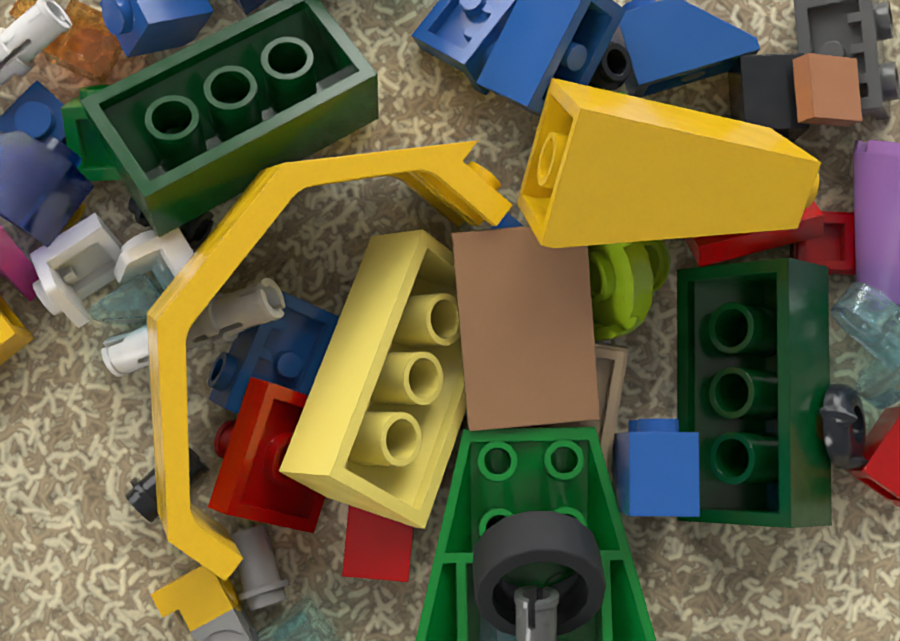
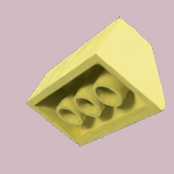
[279,229,466,529]

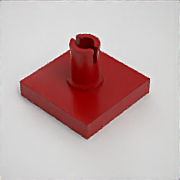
[207,377,325,533]

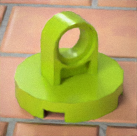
[588,240,671,341]

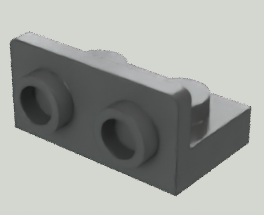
[793,0,900,120]

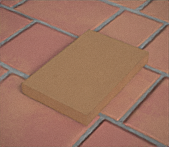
[451,226,600,431]

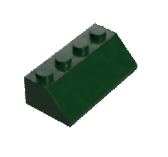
[80,0,379,237]
[677,258,832,528]

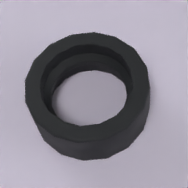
[473,511,606,636]

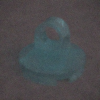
[830,282,900,410]

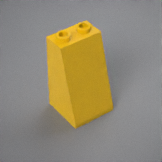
[517,78,822,248]

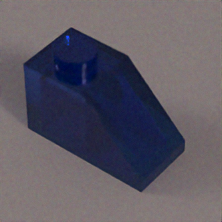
[0,130,94,248]

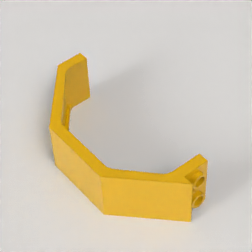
[146,140,512,581]

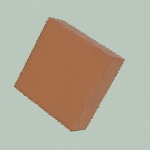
[792,53,862,127]

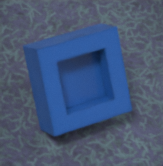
[0,80,67,169]

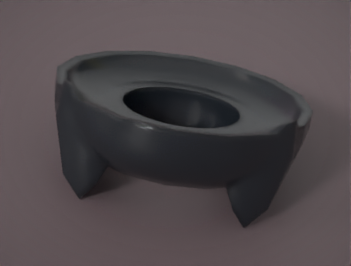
[819,384,869,470]

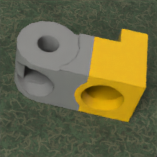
[150,565,260,641]

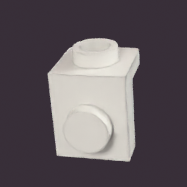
[30,213,123,328]
[113,227,194,291]

